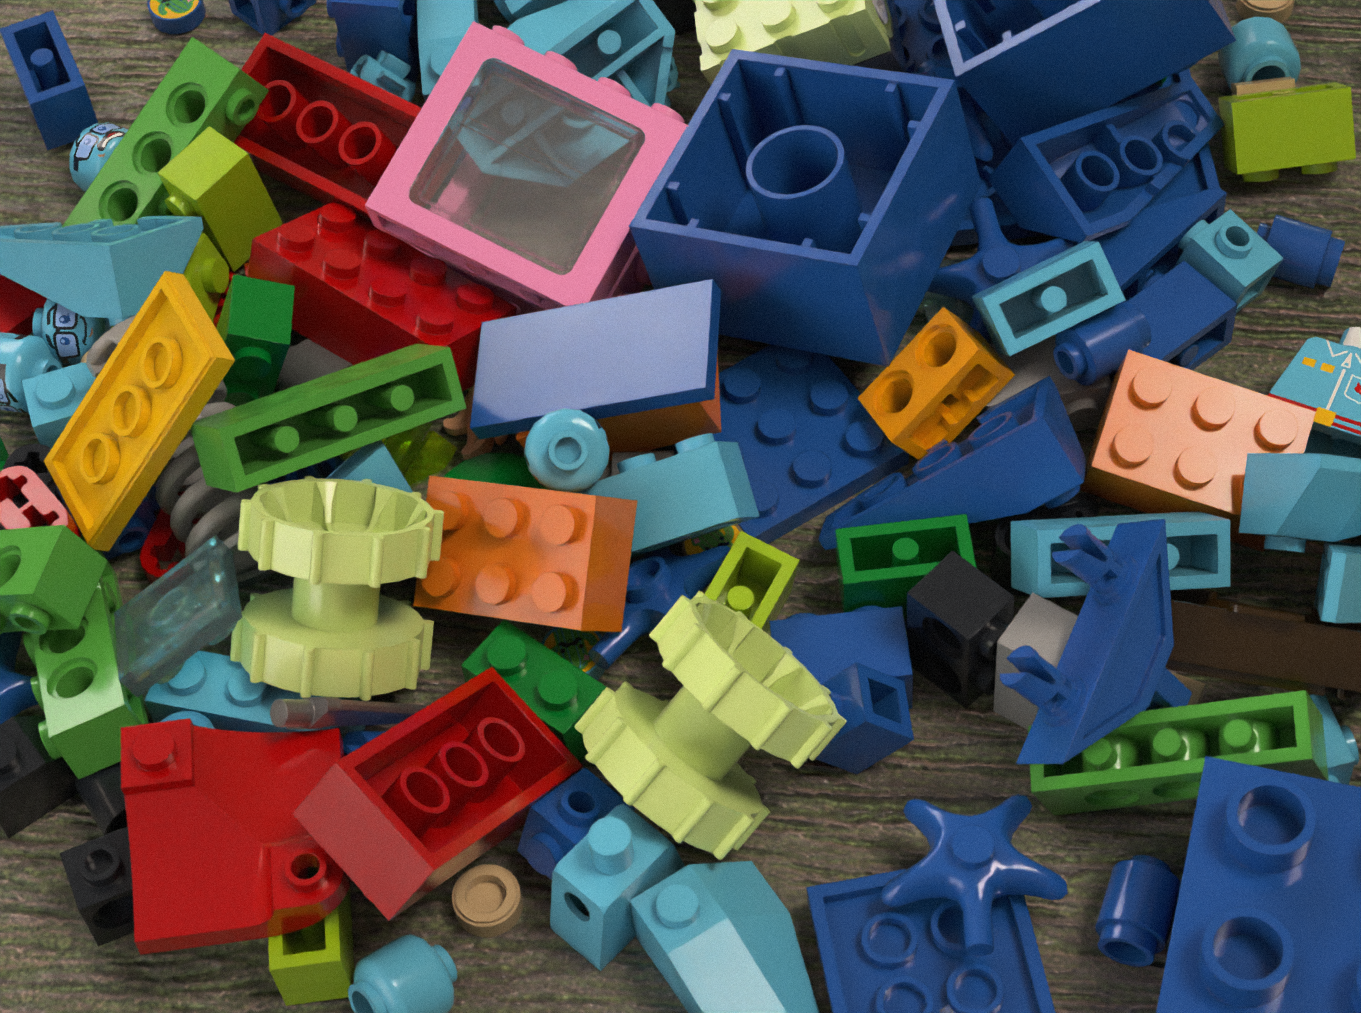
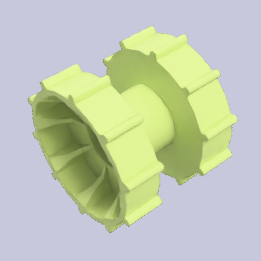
[230,476,444,701]
[574,591,847,860]

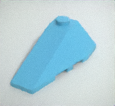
[0,216,204,326]
[1239,453,1361,553]
[629,861,819,1013]

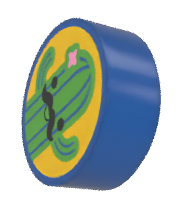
[147,0,206,34]

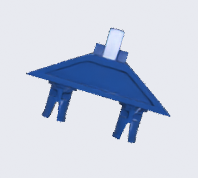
[1000,519,1192,764]

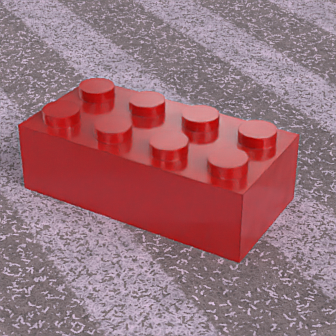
[234,33,464,223]
[248,201,517,392]
[292,667,583,921]

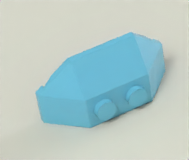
[447,0,675,189]

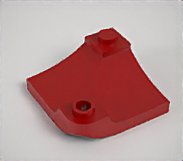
[121,718,350,955]

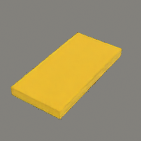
[44,271,235,551]

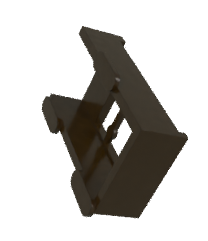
[1165,589,1361,699]

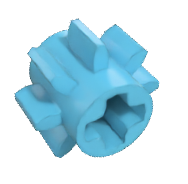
[350,50,416,102]

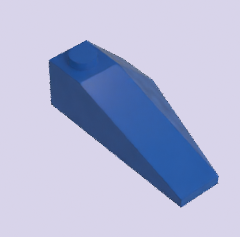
[988,78,1225,243]
[818,376,1086,550]

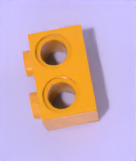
[858,306,1015,460]

